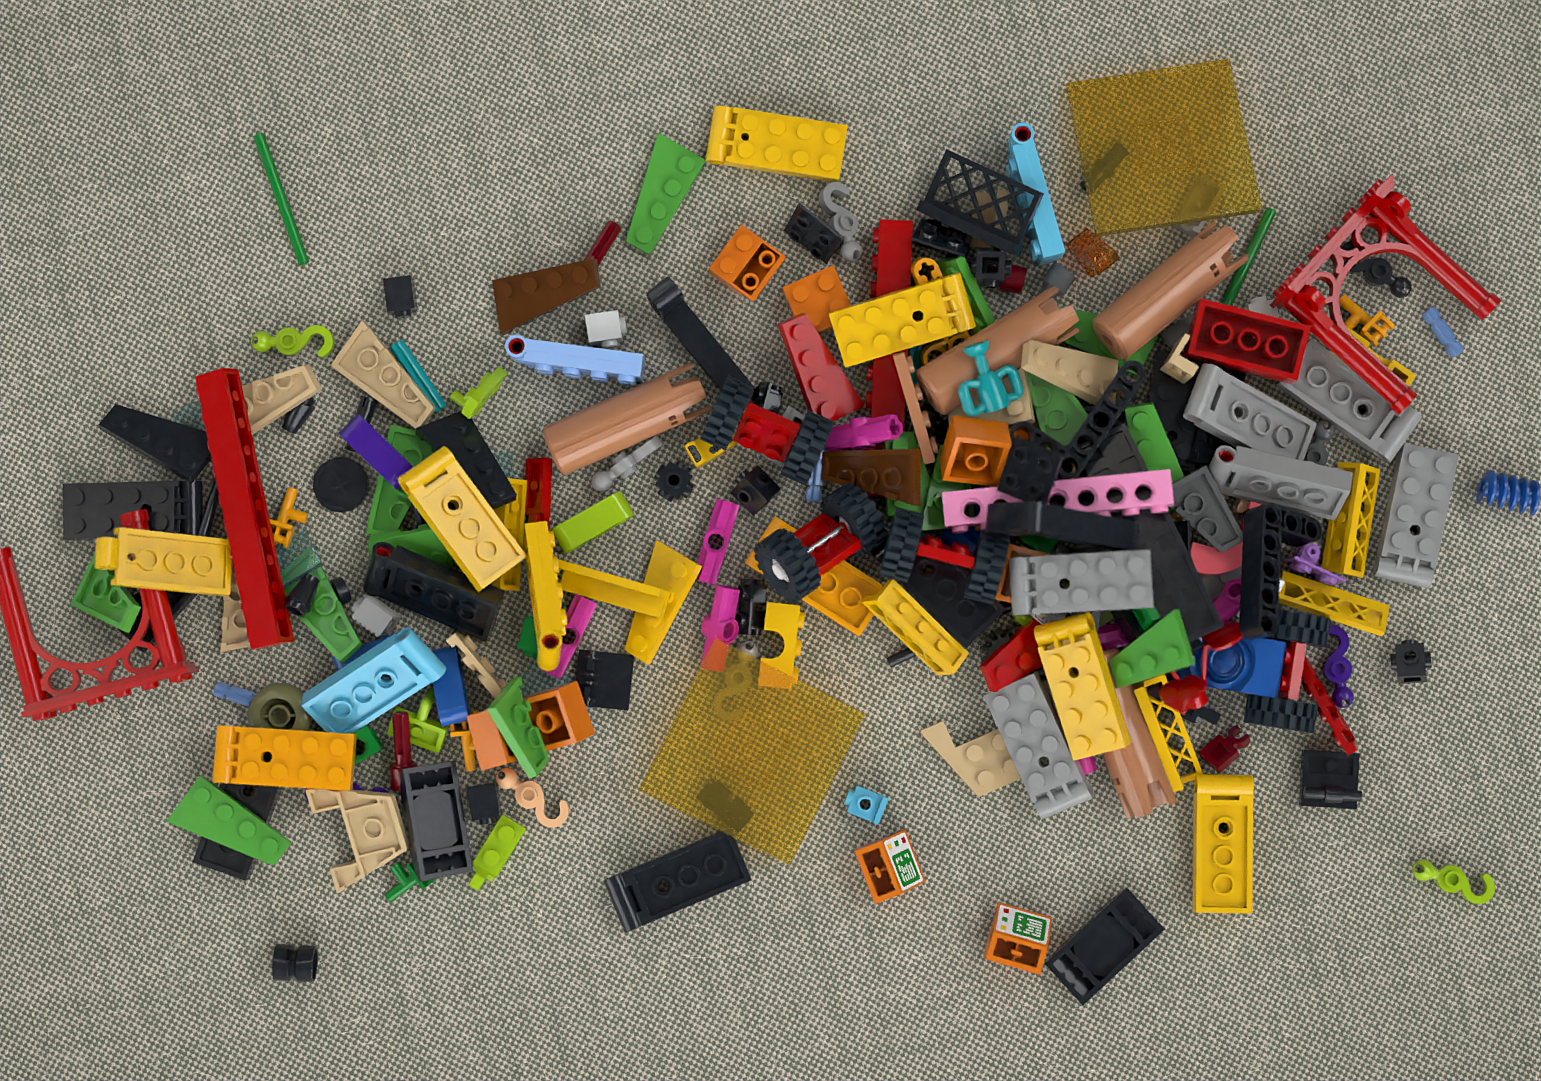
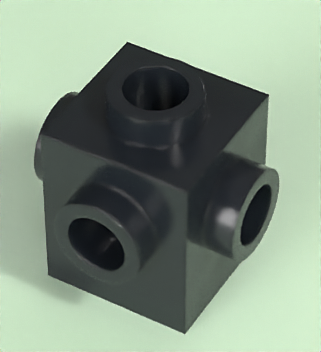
[971,247,1012,288]
[654,461,695,502]
[730,465,781,516]
[1390,640,1432,684]

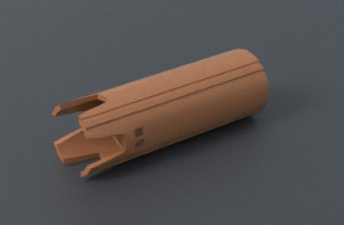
[1092,221,1249,360]
[916,286,1079,415]
[543,362,712,475]
[1073,648,1177,819]

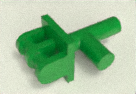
[385,862,438,902]

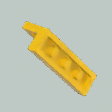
[1321,462,1380,578]
[491,478,527,591]
[558,559,671,619]
[1279,571,1390,636]
[862,579,969,676]
[1133,674,1203,792]

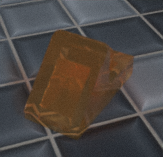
[1065,228,1120,277]

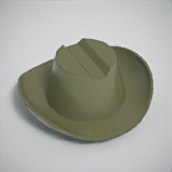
[248,683,311,731]

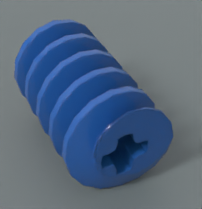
[1476,470,1540,516]

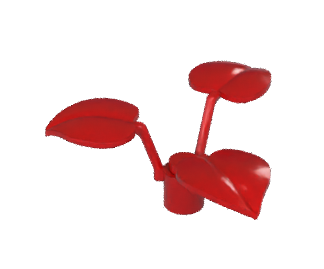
[1159,622,1243,715]

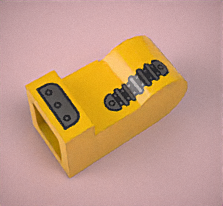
[684,433,738,470]

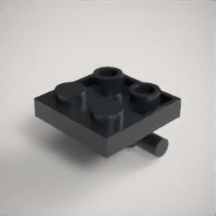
[1299,750,1362,809]

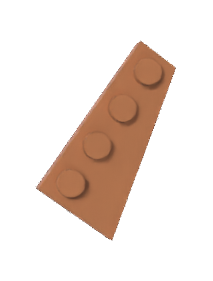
[893,351,939,464]

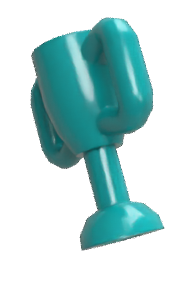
[958,340,1023,417]

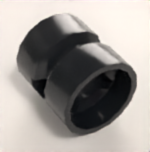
[272,944,318,983]

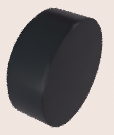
[330,576,352,606]

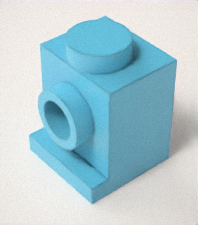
[844,785,889,825]

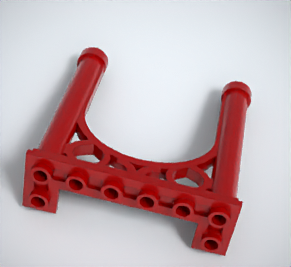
[1270,174,1501,415]
[0,509,199,721]

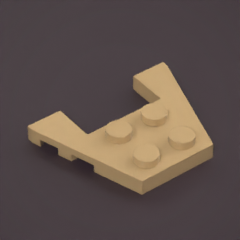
[920,721,1021,797]
[305,788,409,893]

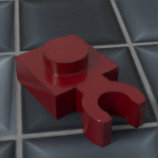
[1199,725,1251,774]

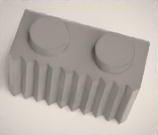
[351,595,402,637]

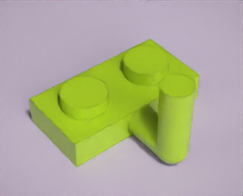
[450,366,508,419]
[387,687,449,754]

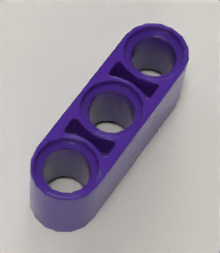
[338,414,413,490]

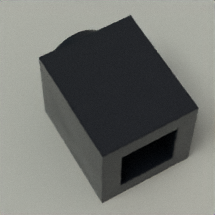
[383,275,418,319]
[467,782,502,825]

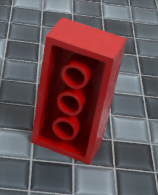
[1183,298,1311,384]

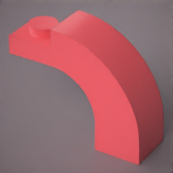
[1191,501,1261,577]

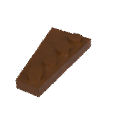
[492,259,601,335]
[821,449,921,506]

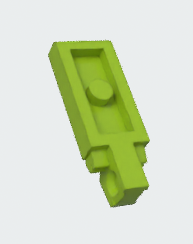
[469,814,527,891]

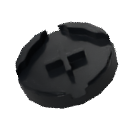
[312,457,369,513]

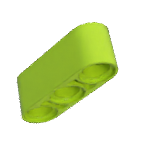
[551,491,635,554]

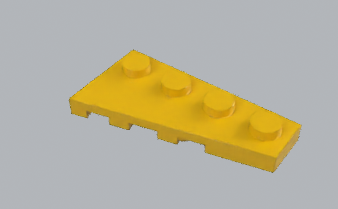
[624,540,703,664]

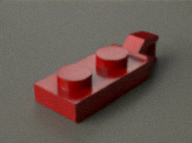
[525,457,552,531]

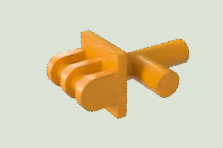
[1339,294,1395,347]
[270,487,308,549]
[450,710,478,771]

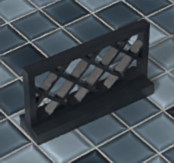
[916,149,1044,256]

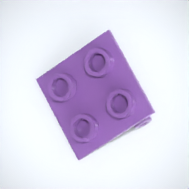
[1283,544,1347,586]

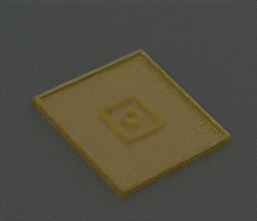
[1066,59,1262,237]
[639,638,865,865]

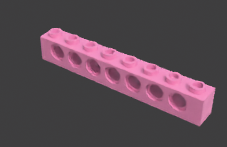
[942,469,1174,533]

